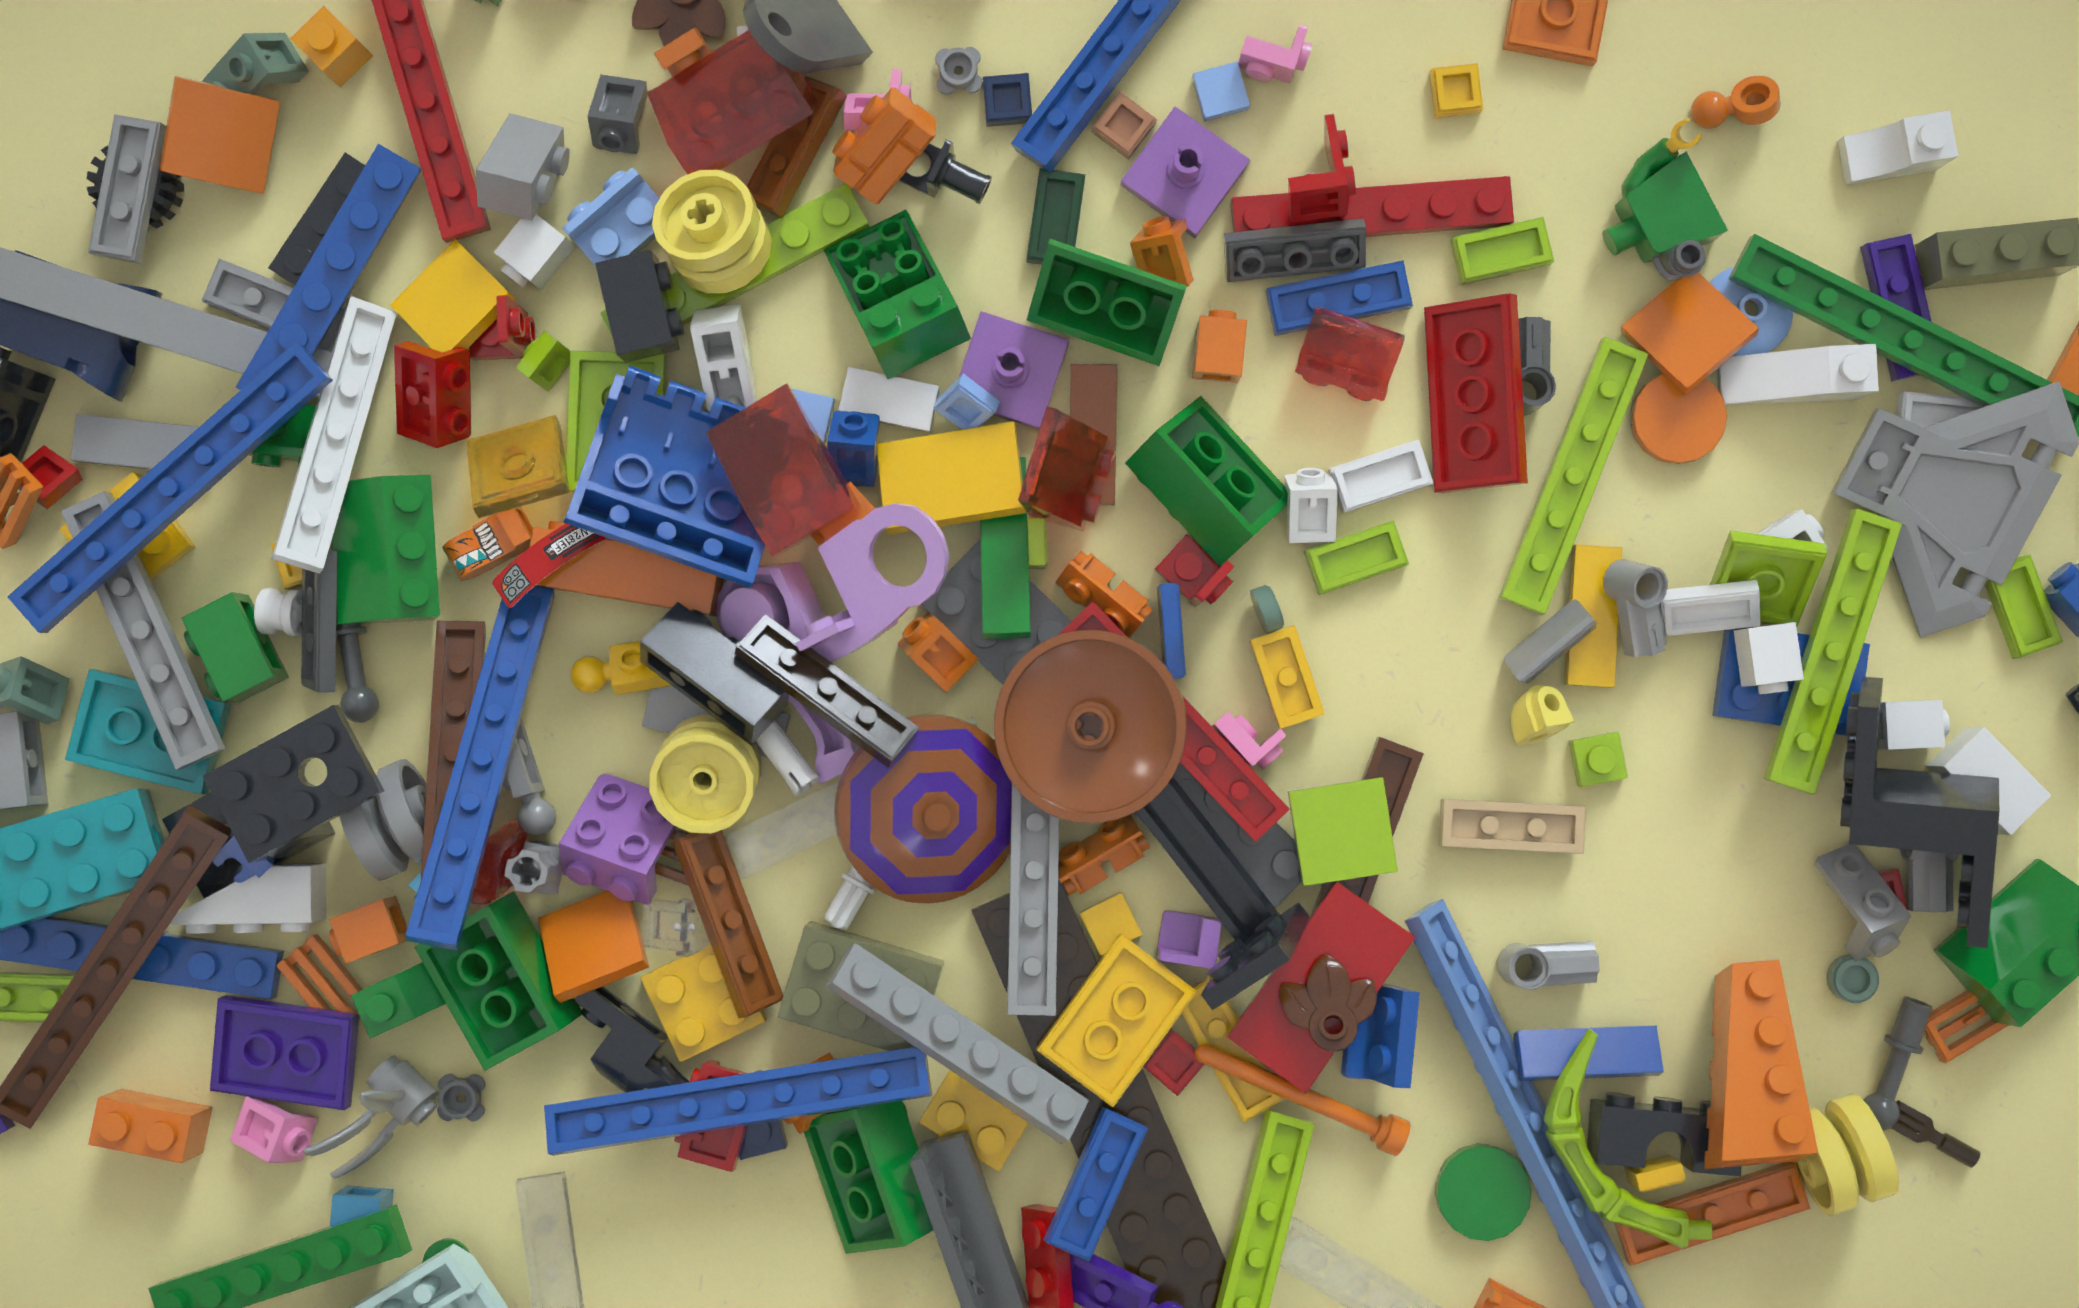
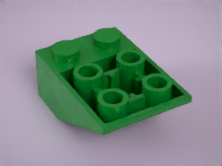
[824,209,971,380]

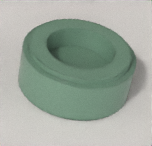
[1250,584,1284,634]
[1826,954,1879,1003]

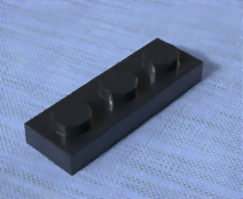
[268,152,365,285]

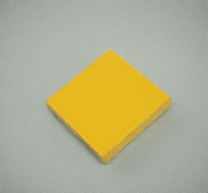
[390,239,516,352]

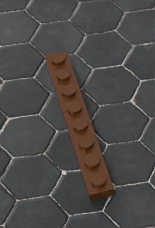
[0,805,232,1129]

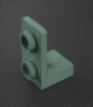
[201,33,309,94]
[0,656,70,724]

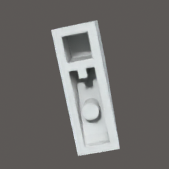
[690,304,759,429]
[1717,344,1879,405]

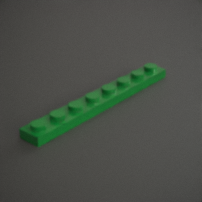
[1728,234,2079,437]

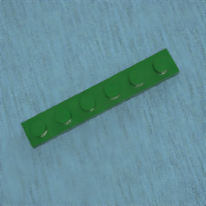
[148,1204,412,1308]

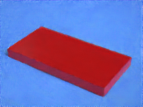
[1424,293,1528,493]
[1227,881,1416,1094]

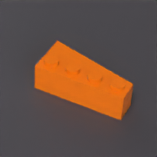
[1704,960,1818,1169]

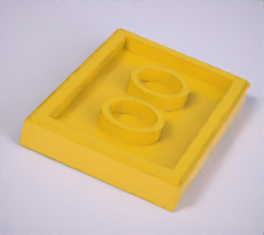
[877,421,1026,535]
[1036,934,1197,1107]

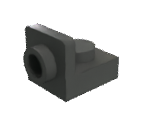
[587,74,648,154]

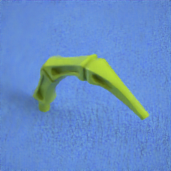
[1543,1028,1712,1249]

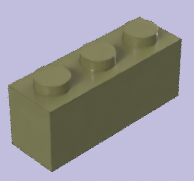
[1915,217,2079,290]

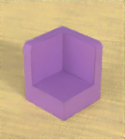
[1156,910,1222,968]

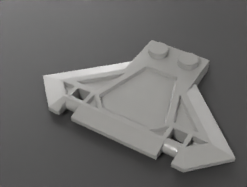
[1832,381,2079,637]

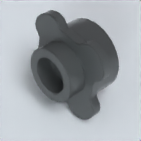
[437,1074,486,1122]

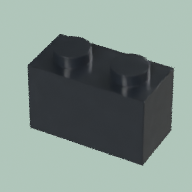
[595,250,684,363]

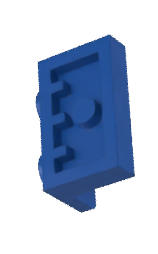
[1341,984,1420,1088]

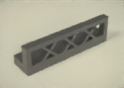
[909,1129,1029,1308]

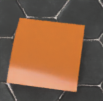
[159,76,280,194]

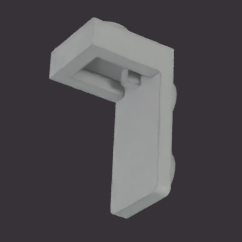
[1814,844,1911,961]

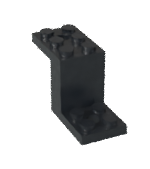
[1840,677,2000,948]
[162,705,385,899]

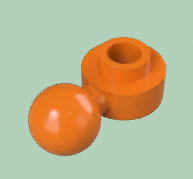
[1691,76,1781,129]

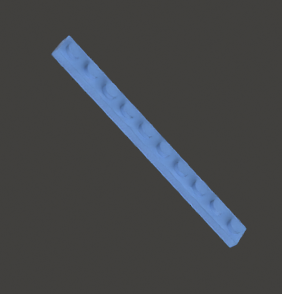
[1405,899,1644,1308]

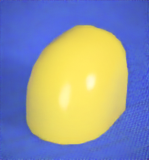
[1510,685,1574,746]

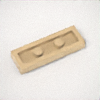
[1439,799,1586,854]

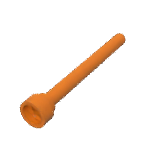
[1195,1044,1410,1157]

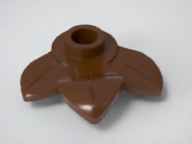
[632,0,726,46]
[1279,954,1377,1052]

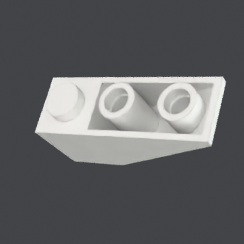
[169,863,326,934]

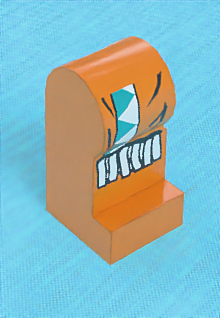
[442,502,533,581]

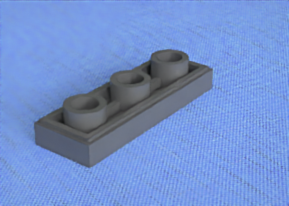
[1224,219,1366,282]

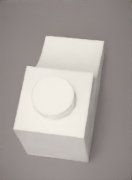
[1837,110,1958,186]

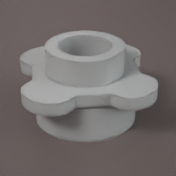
[935,47,982,95]

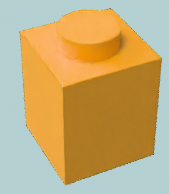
[290,6,373,88]

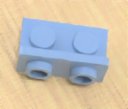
[562,167,660,266]

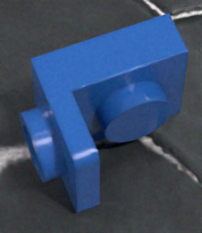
[827,411,880,487]

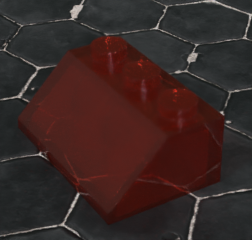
[647,29,818,175]

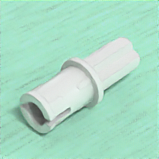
[824,866,875,931]

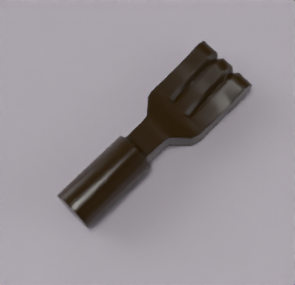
[1891,1100,1981,1168]

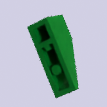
[351,962,446,1039]

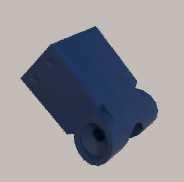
[0,250,163,402]

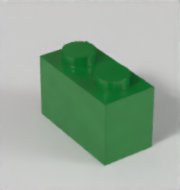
[181,592,289,703]

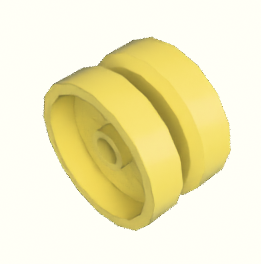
[652,170,772,294]
[649,714,761,834]
[1795,1093,1899,1217]

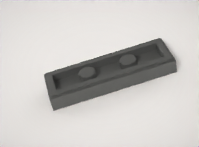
[301,549,337,693]

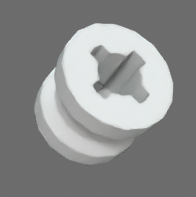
[254,588,302,637]

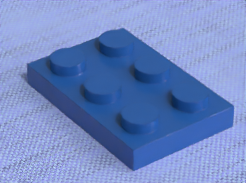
[1712,627,1870,737]

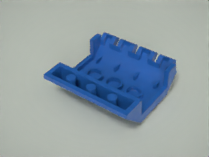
[564,365,797,588]

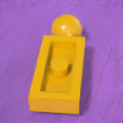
[570,641,672,695]

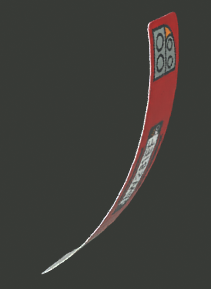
[492,523,608,608]

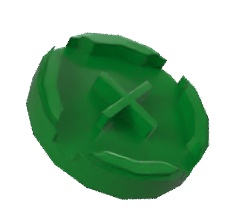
[1435,1143,1532,1241]

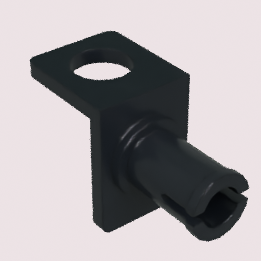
[899,139,992,204]

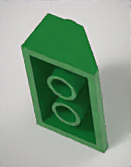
[1026,239,1187,366]
[1125,396,1288,566]
[331,475,440,625]
[1933,859,2079,1027]
[414,891,582,1071]
[804,1101,933,1254]

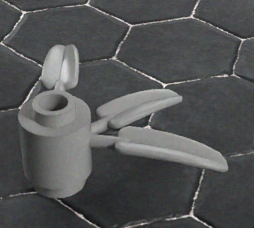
[303,1055,438,1178]

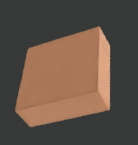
[1092,92,1157,160]

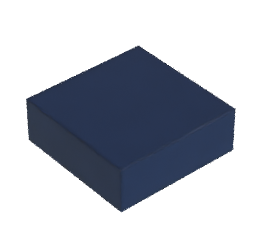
[983,73,1032,127]

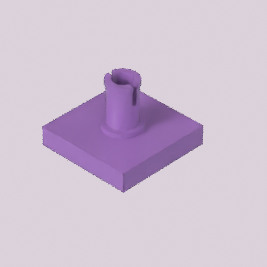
[1120,107,1250,238]
[959,311,1069,430]

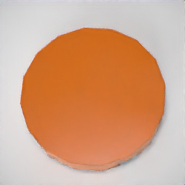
[1631,373,1727,464]

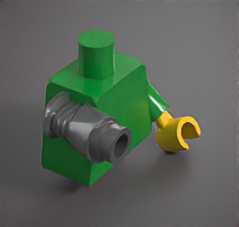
[1602,118,1728,280]

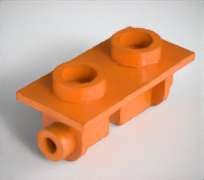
[1055,551,1153,638]
[1058,814,1150,895]

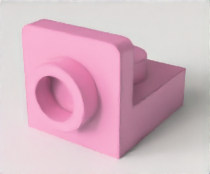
[1212,712,1287,769]
[230,1096,317,1163]

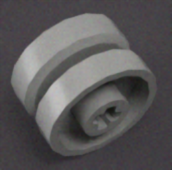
[340,759,427,881]

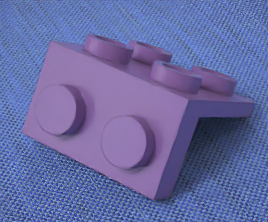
[559,774,676,905]

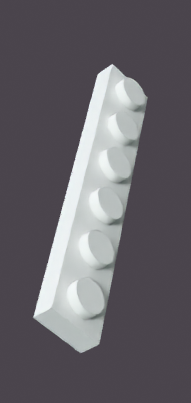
[271,296,397,574]

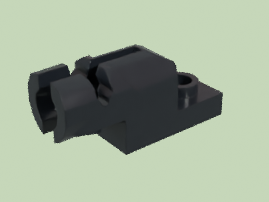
[574,986,689,1093]

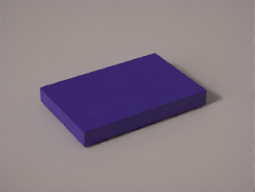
[210,995,359,1110]

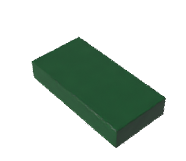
[1026,168,1086,265]

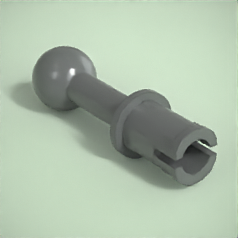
[336,620,379,723]
[1864,997,1932,1131]

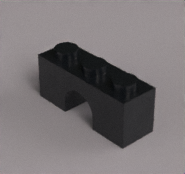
[1587,1092,1742,1177]

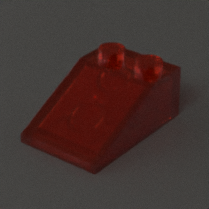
[706,383,861,556]
[1018,406,1116,532]

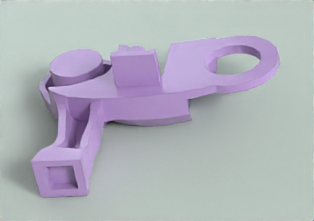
[716,503,949,784]

